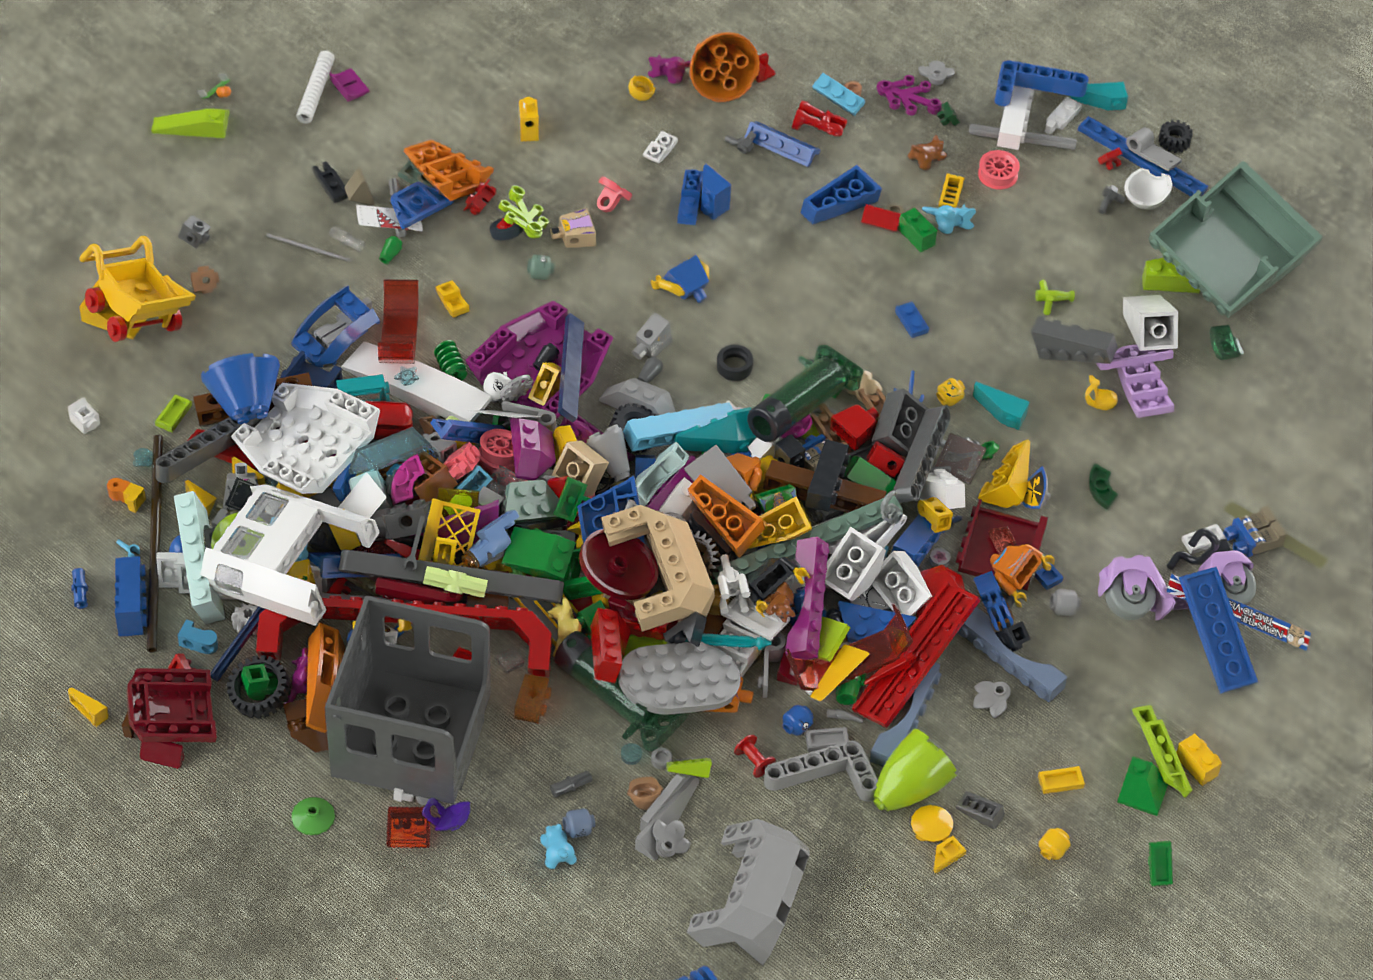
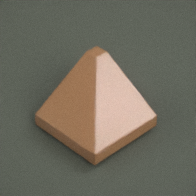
[419,415,437,435]

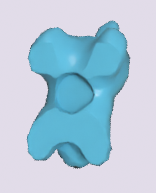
[922,205,976,234]
[540,824,577,869]

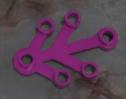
[876,75,942,116]

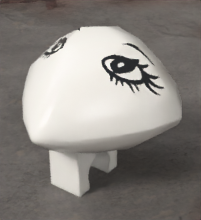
[483,372,512,403]

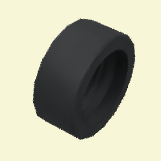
[717,344,754,381]

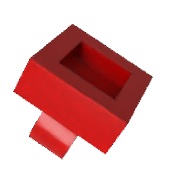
[1097,147,1123,170]
[326,577,351,595]
[168,653,196,669]

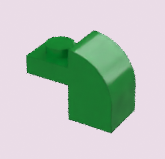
[241,664,278,701]

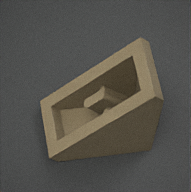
[345,168,375,205]

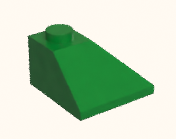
[1117,756,1168,816]

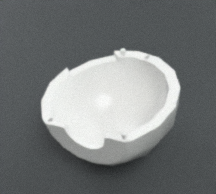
[1124,168,1172,210]

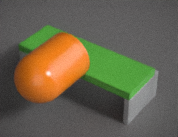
[197,73,232,99]

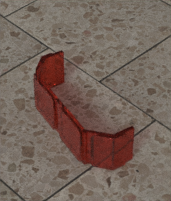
[378,279,419,364]
[786,604,913,691]

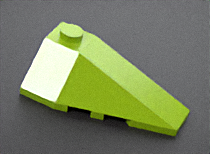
[151,108,230,138]

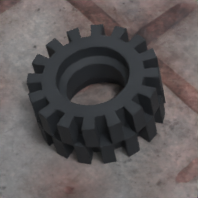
[1158,120,1193,153]

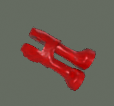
[792,100,847,137]

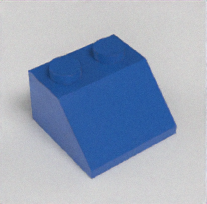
[701,164,731,220]

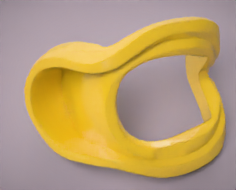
[1085,375,1118,410]

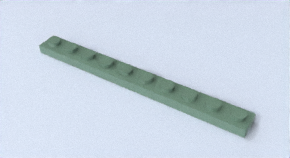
[712,496,903,585]

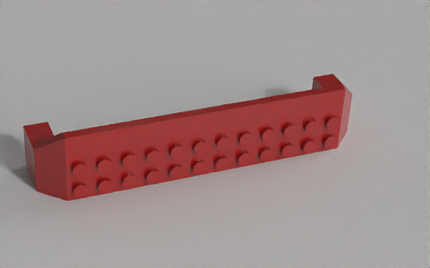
[256,595,552,678]

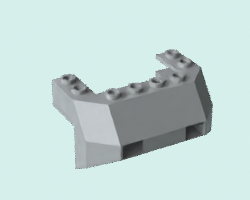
[687,819,810,966]

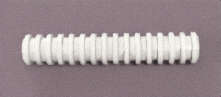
[296,51,335,123]

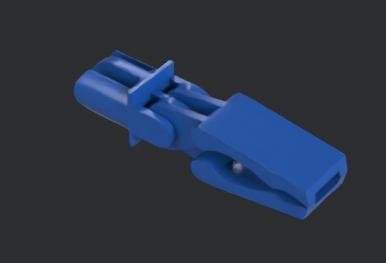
[973,571,1014,631]

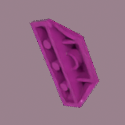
[510,417,556,481]

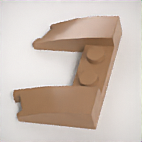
[811,389,886,453]

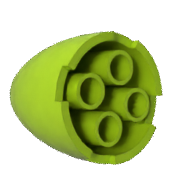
[873,728,957,811]

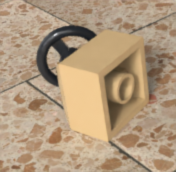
[551,441,615,497]

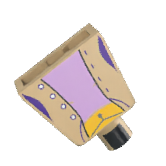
[550,208,596,248]

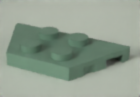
[503,480,563,523]

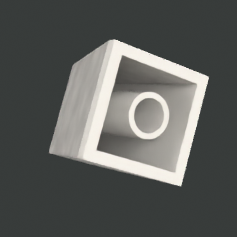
[1123,295,1178,351]

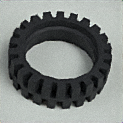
[227,655,291,719]

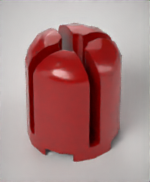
[365,401,413,441]

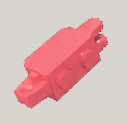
[444,442,481,480]

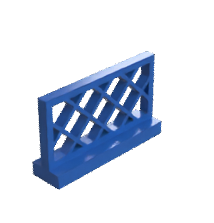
[307,550,401,578]

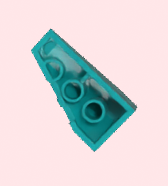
[673,407,756,453]

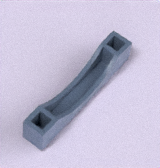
[958,607,1067,703]
[870,663,942,767]

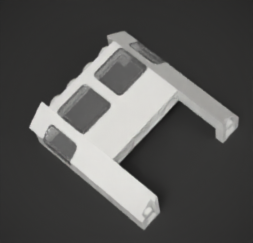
[200,485,380,626]

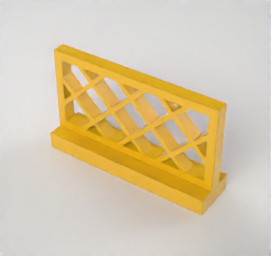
[418,498,480,567]

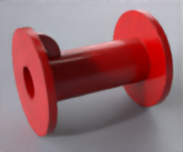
[734,734,776,778]

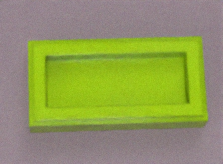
[155,394,192,433]

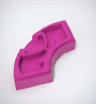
[391,454,425,505]

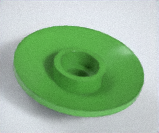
[292,797,335,835]

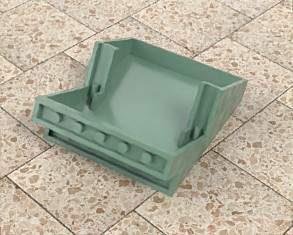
[1148,160,1323,318]

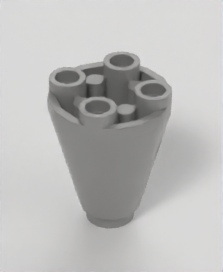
[586,424,630,482]

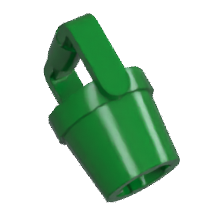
[836,664,867,705]

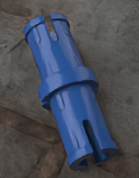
[71,568,88,609]

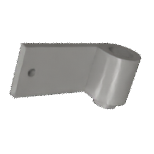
[1126,127,1182,171]
[502,401,557,433]
[758,633,786,698]

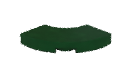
[1088,463,1118,511]

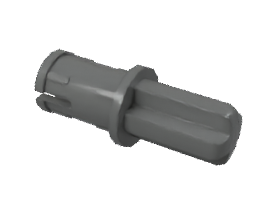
[550,771,592,798]

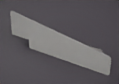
[635,773,699,861]

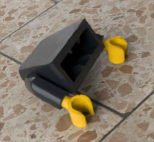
[748,557,810,617]

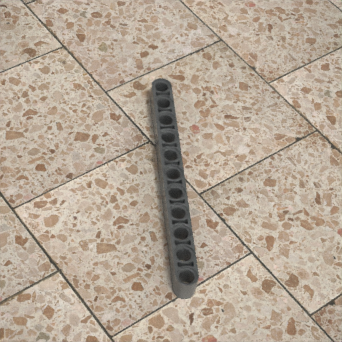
[338,550,564,604]

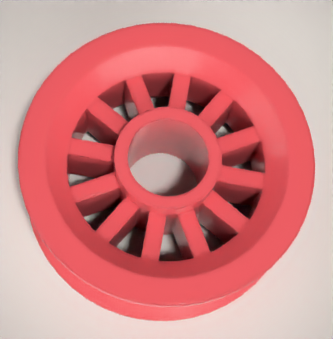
[978,150,1020,190]
[479,429,514,469]

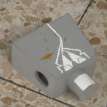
[632,312,672,359]

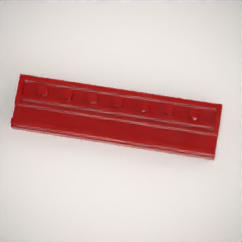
[851,581,980,728]

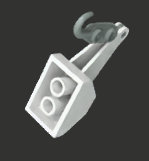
[825,490,907,601]

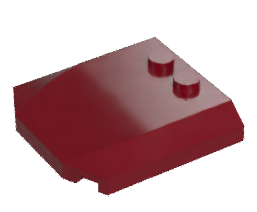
[375,577,466,603]
[126,668,217,742]

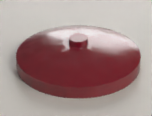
[579,529,658,600]

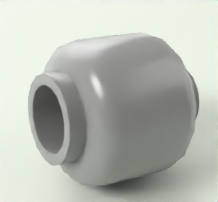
[1050,589,1081,616]

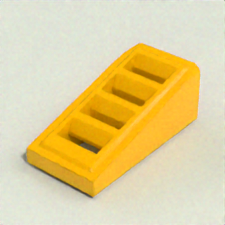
[938,173,965,208]
[68,687,109,727]

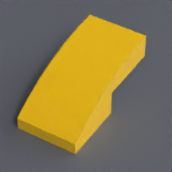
[435,280,470,318]

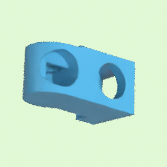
[178,620,218,654]

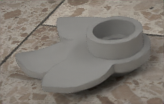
[919,61,954,85]
[973,681,1011,718]
[652,819,691,858]

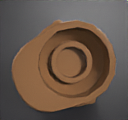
[627,777,663,810]

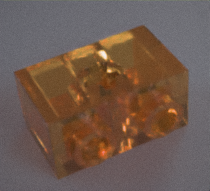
[514,673,552,724]

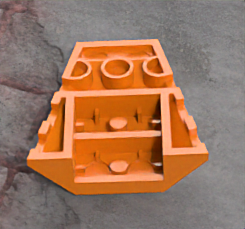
[404,139,494,201]

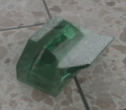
[1210,324,1244,360]

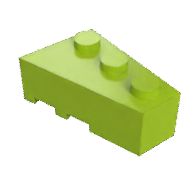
[1142,258,1200,293]

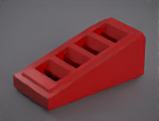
[385,539,420,560]

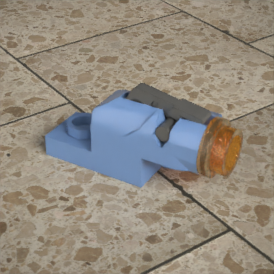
[462,510,520,569]

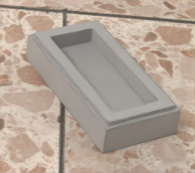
[805,727,849,752]

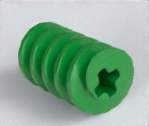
[434,340,468,381]

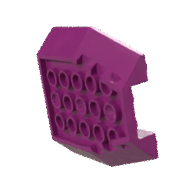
[465,301,613,419]

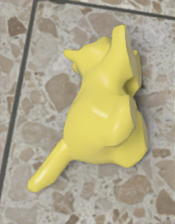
[548,598,582,657]

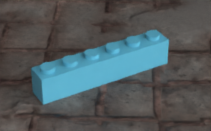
[623,402,734,451]

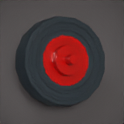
[490,217,524,241]

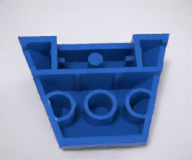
[577,476,646,545]

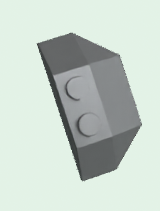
[599,378,676,416]

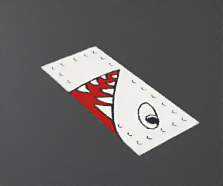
[356,205,423,231]

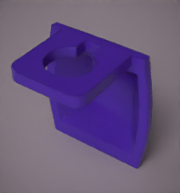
[422,798,470,831]

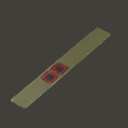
[1224,501,1328,569]

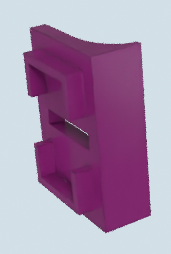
[330,68,370,102]

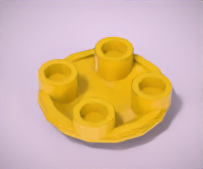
[911,805,953,842]

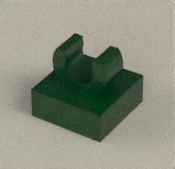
[937,101,960,126]

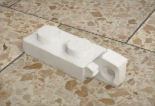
[1044,97,1082,135]

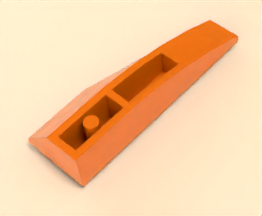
[306,623,346,733]

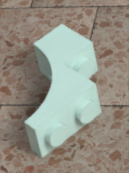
[635,442,689,506]

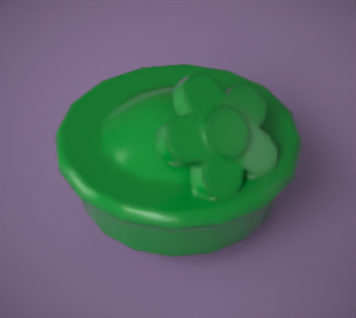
[978,441,1000,460]

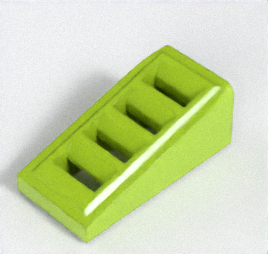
[666,758,712,778]

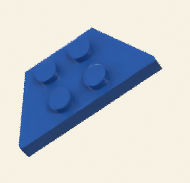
[390,181,455,230]
[838,601,916,651]

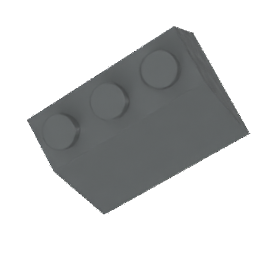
[872,388,929,457]

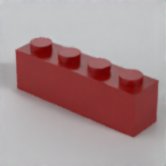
[591,608,631,683]

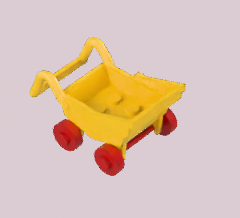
[79,236,196,342]

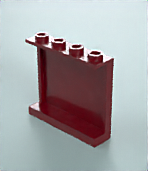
[956,499,1049,591]

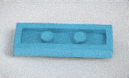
[812,73,866,116]

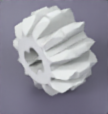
[231,602,258,636]

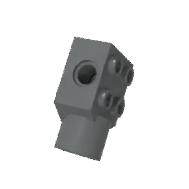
[370,499,432,539]

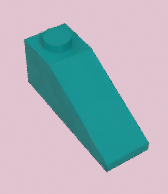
[1069,82,1128,111]
[972,381,1030,430]

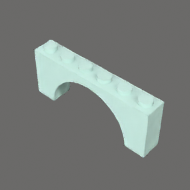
[174,491,225,624]

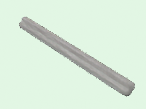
[969,124,1077,150]

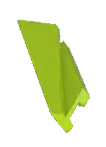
[1132,705,1192,798]

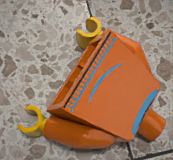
[990,544,1055,607]

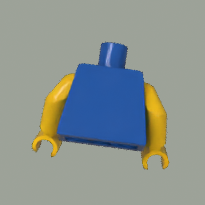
[651,255,709,303]

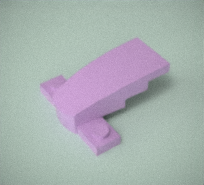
[1096,345,1175,418]

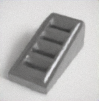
[956,791,1005,829]

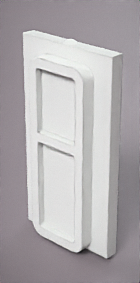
[721,596,790,641]

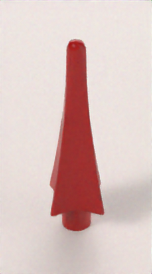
[864,651,915,685]

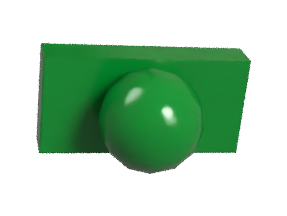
[1148,841,1173,886]

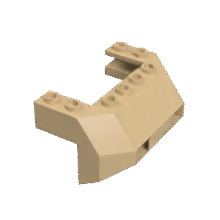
[601,505,715,631]

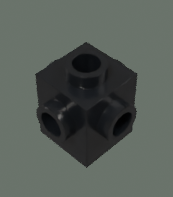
[995,621,1031,652]

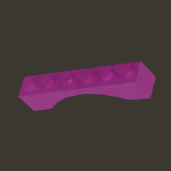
[786,536,829,661]

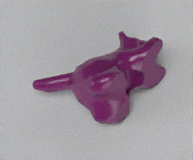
[648,54,691,84]
[285,648,308,703]

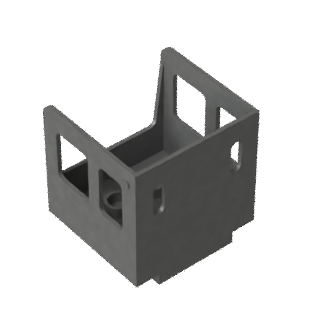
[325,596,491,804]

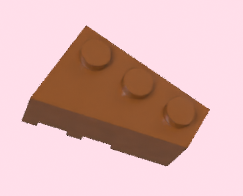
[414,451,458,502]

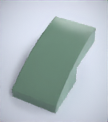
[398,160,433,188]

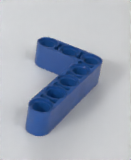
[995,60,1089,106]

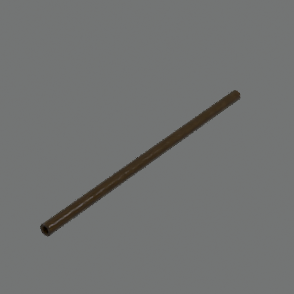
[147,435,163,653]

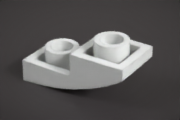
[643,131,678,164]

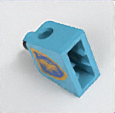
[454,465,492,491]

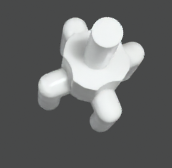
[717,555,750,614]

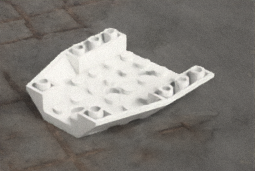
[231,383,380,494]

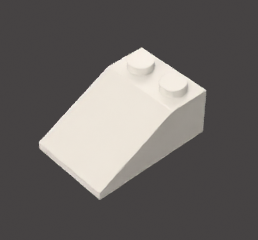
[872,551,932,616]

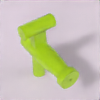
[1035,280,1075,315]

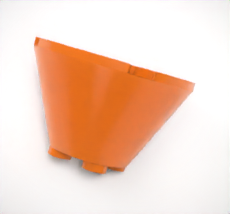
[690,32,760,102]

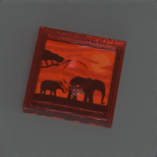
[386,807,431,848]

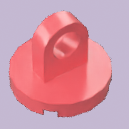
[597,176,632,213]

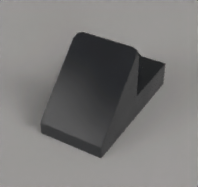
[663,611,707,647]

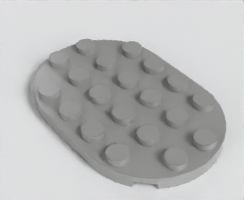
[618,642,740,714]

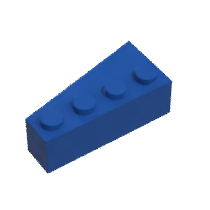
[800,165,882,225]
[891,514,946,567]

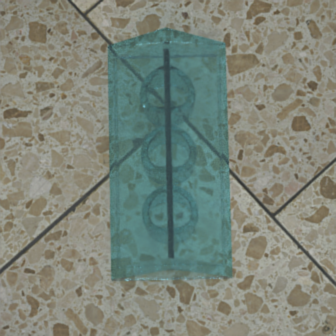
[348,427,432,474]

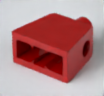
[830,405,879,451]
[866,441,905,478]

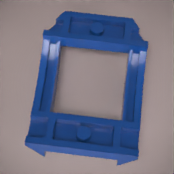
[291,285,380,368]

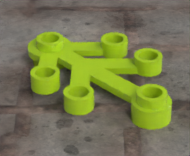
[498,185,549,238]

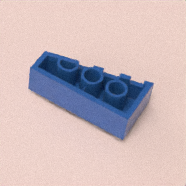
[115,556,147,637]

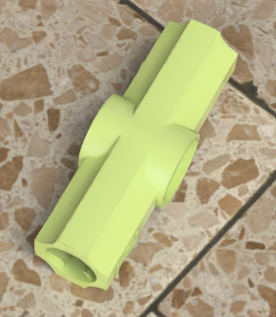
[423,566,488,597]

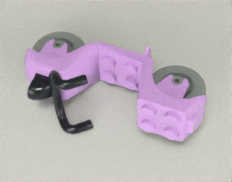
[1098,528,1256,621]

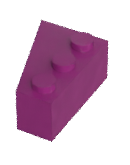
[438,499,499,545]

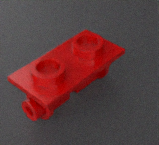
[463,179,496,215]

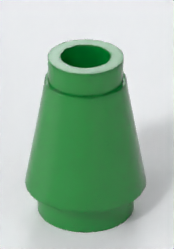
[379,236,403,264]

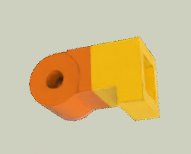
[107,478,146,513]

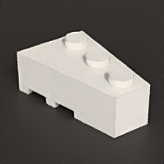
[919,469,965,509]

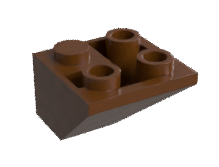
[286,718,329,752]

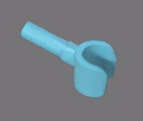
[116,539,140,557]

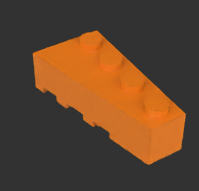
[688,474,765,558]

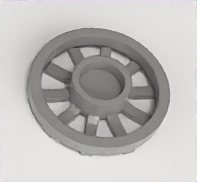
[500,375,534,402]

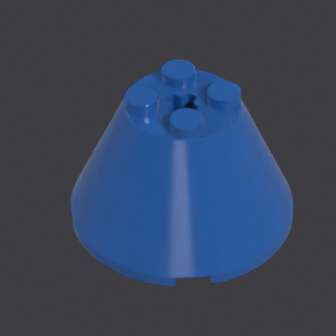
[201,353,280,424]

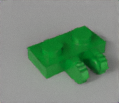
[553,477,591,522]

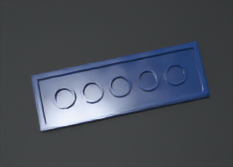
[1179,566,1258,694]

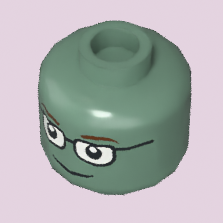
[527,255,555,280]

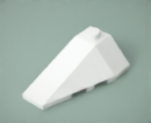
[646,477,702,549]

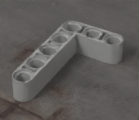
[764,741,878,802]

